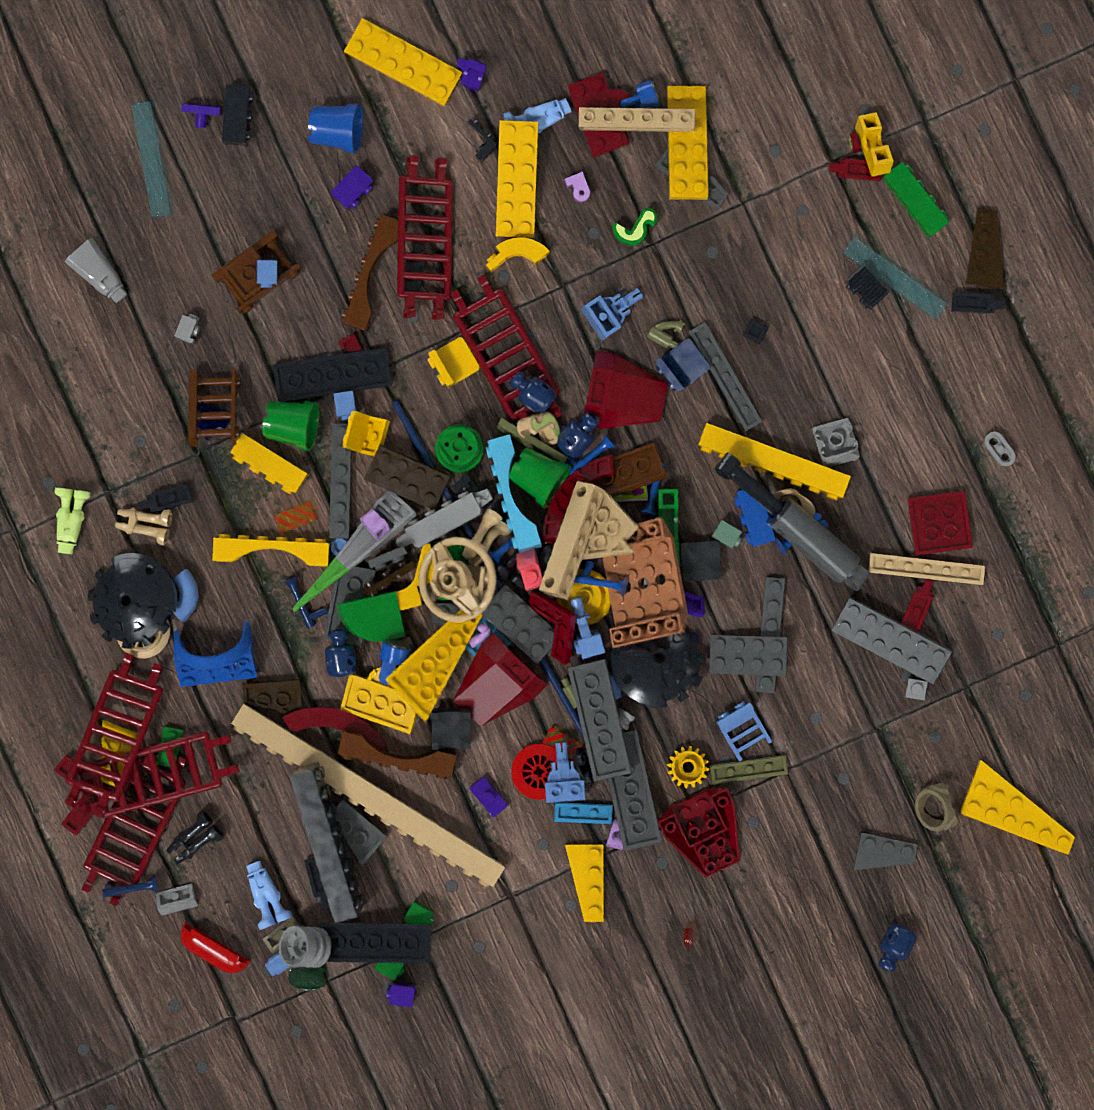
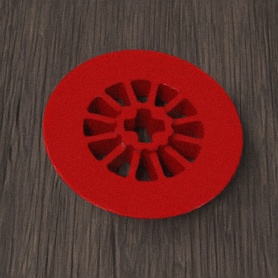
[511,744,557,800]

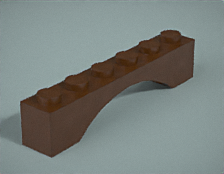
[342,215,398,332]
[338,728,456,779]

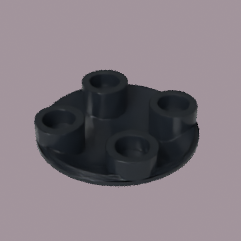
[575,747,594,785]

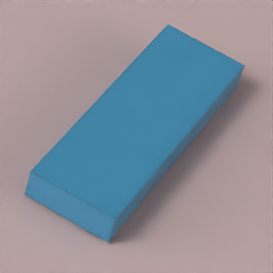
[554,802,613,824]

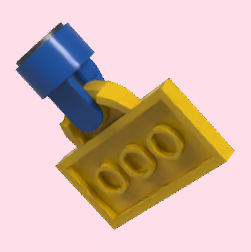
[340,639,418,734]

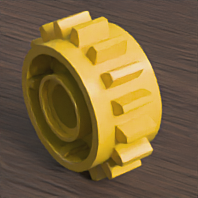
[667,746,709,788]

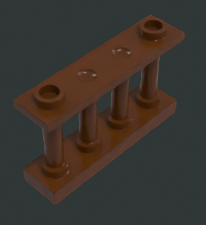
[211,230,302,314]
[188,368,241,447]

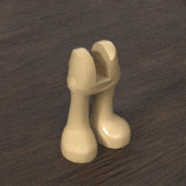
[115,508,172,546]
[462,509,512,567]

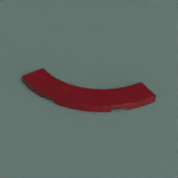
[543,455,615,541]
[283,706,387,749]

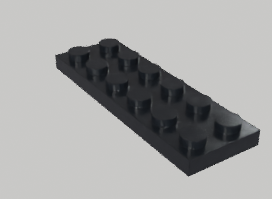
[273,348,392,402]
[319,923,432,964]

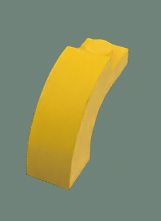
[486,238,550,273]

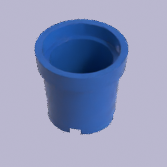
[308,104,363,154]

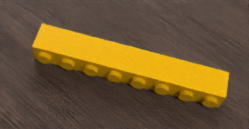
[698,423,851,501]

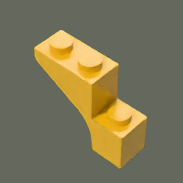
[396,543,434,611]

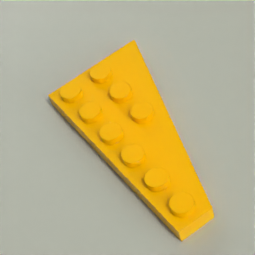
[385,609,483,722]
[960,760,1075,855]

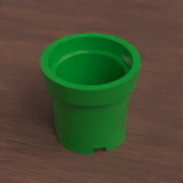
[262,401,319,452]
[435,424,484,474]
[509,447,571,508]

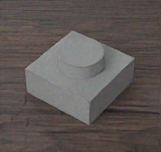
[905,678,928,700]

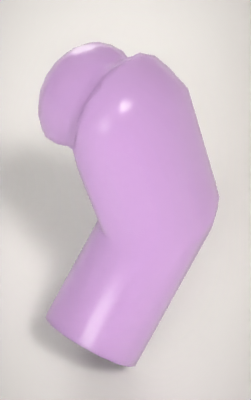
[469,623,491,648]

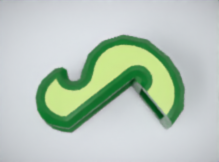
[612,208,657,247]

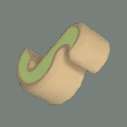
[517,411,560,446]

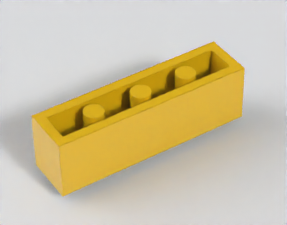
[230,433,309,495]

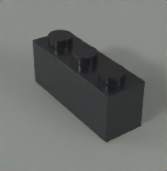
[222,84,254,146]

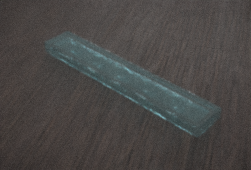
[132,101,171,218]
[843,237,947,320]

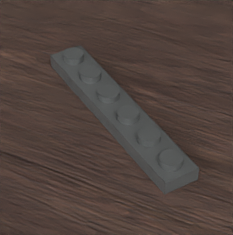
[688,323,762,432]
[330,424,351,539]
[755,577,785,694]

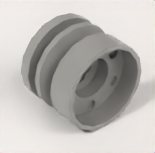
[279,926,331,968]

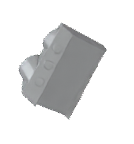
[812,418,860,468]

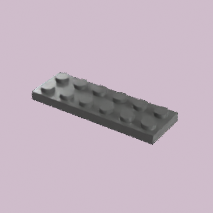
[831,597,952,684]
[568,659,632,781]
[608,730,662,851]

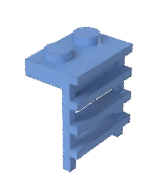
[715,701,772,761]

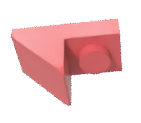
[516,548,543,591]

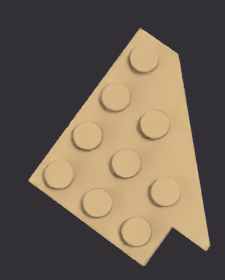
[582,491,638,560]

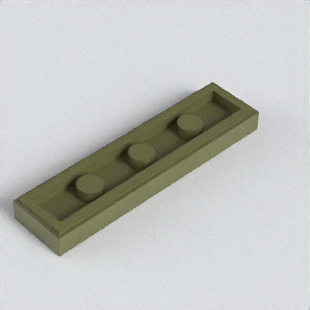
[497,418,568,463]
[709,755,788,785]

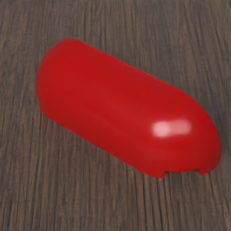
[180,922,250,974]

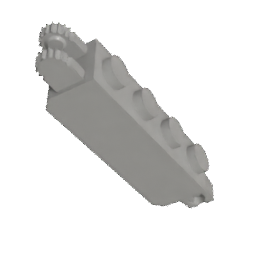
[395,489,493,548]

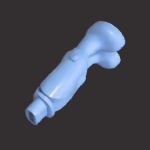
[503,98,571,133]
[246,861,293,930]

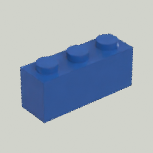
[734,490,776,547]

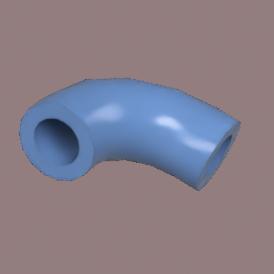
[173,569,199,623]

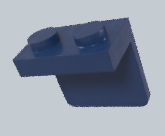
[655,338,711,392]

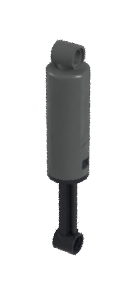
[714,453,870,591]

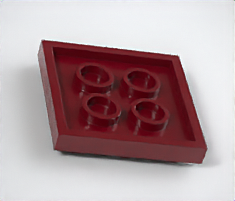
[907,491,973,556]

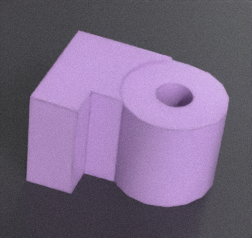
[564,172,590,203]
[360,509,390,541]
[606,818,623,850]

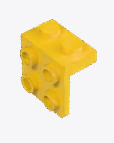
[427,337,480,388]
[343,410,390,457]

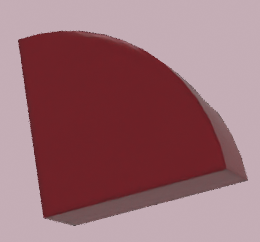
[338,333,363,353]

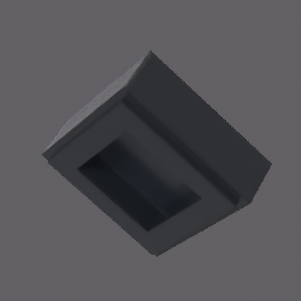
[743,318,768,344]

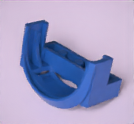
[174,622,257,687]

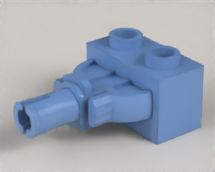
[581,288,643,341]
[570,596,605,659]
[545,742,585,803]

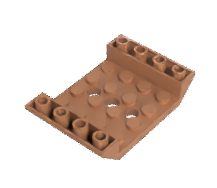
[603,518,688,648]

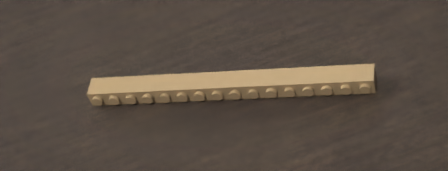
[231,704,505,888]

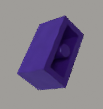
[330,165,374,211]
[386,980,416,1008]

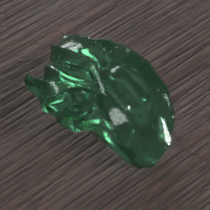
[288,966,326,991]

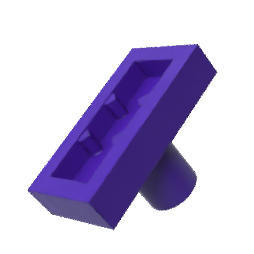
[181,102,222,128]
[684,592,705,618]
[469,776,508,818]

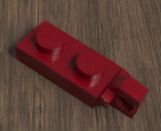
[828,158,882,182]
[901,579,933,632]

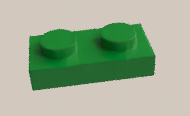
[157,726,184,767]

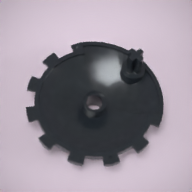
[87,553,177,649]
[610,630,706,708]

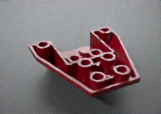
[584,350,668,429]
[453,633,548,726]
[657,787,740,878]

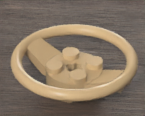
[419,537,496,622]

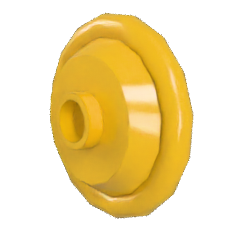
[556,569,611,625]

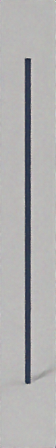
[391,400,609,783]

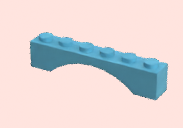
[485,434,542,553]

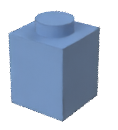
[257,260,277,288]
[334,391,356,420]

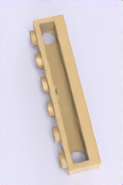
[579,108,695,132]
[539,481,605,600]

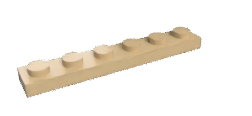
[868,553,985,585]

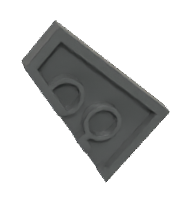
[335,799,387,866]
[853,832,918,870]

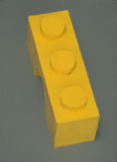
[855,112,894,176]

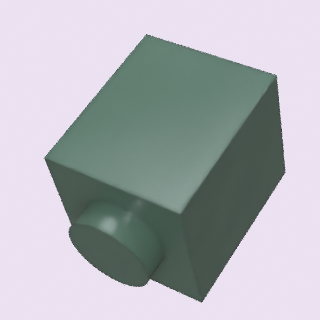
[711,520,743,549]

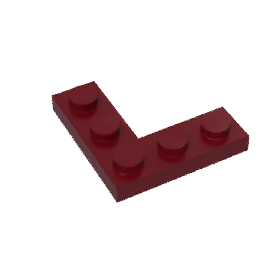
[529,589,576,665]
[54,755,112,836]

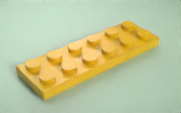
[344,18,463,107]
[667,86,708,200]
[496,120,538,238]

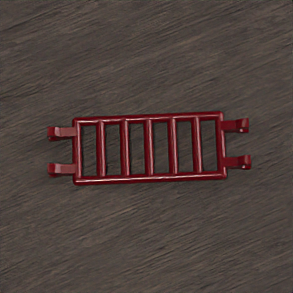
[397,155,453,320]
[450,275,562,421]
[65,653,164,819]
[75,731,240,817]
[81,743,188,906]

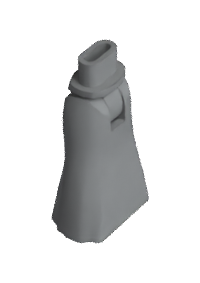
[64,238,128,304]

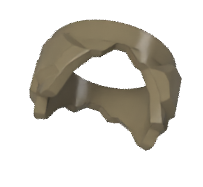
[915,783,959,832]

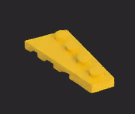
[565,844,604,922]

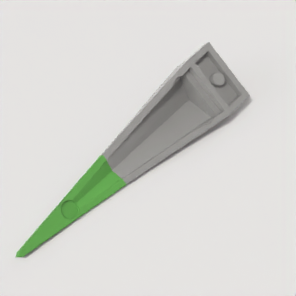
[293,491,416,612]

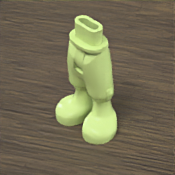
[55,487,91,554]

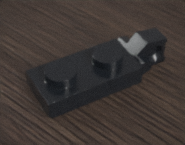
[405,244,425,300]
[951,292,1005,314]
[138,484,193,512]
[304,857,330,910]

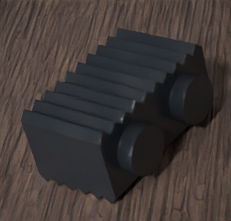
[845,265,889,310]

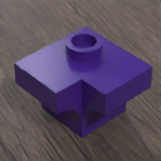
[457,57,487,92]

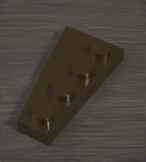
[965,208,1004,290]

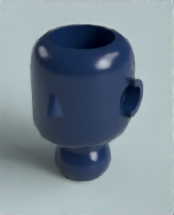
[509,371,556,414]
[557,412,599,458]
[325,629,357,677]
[878,923,917,972]

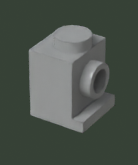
[174,314,200,345]

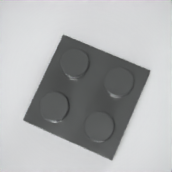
[368,546,408,571]

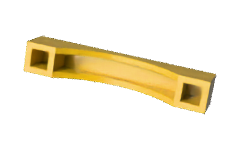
[212,534,330,567]

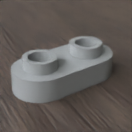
[984,432,1015,467]

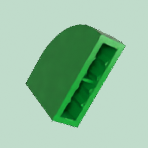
[336,591,405,642]

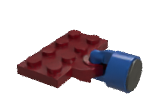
[567,72,661,158]

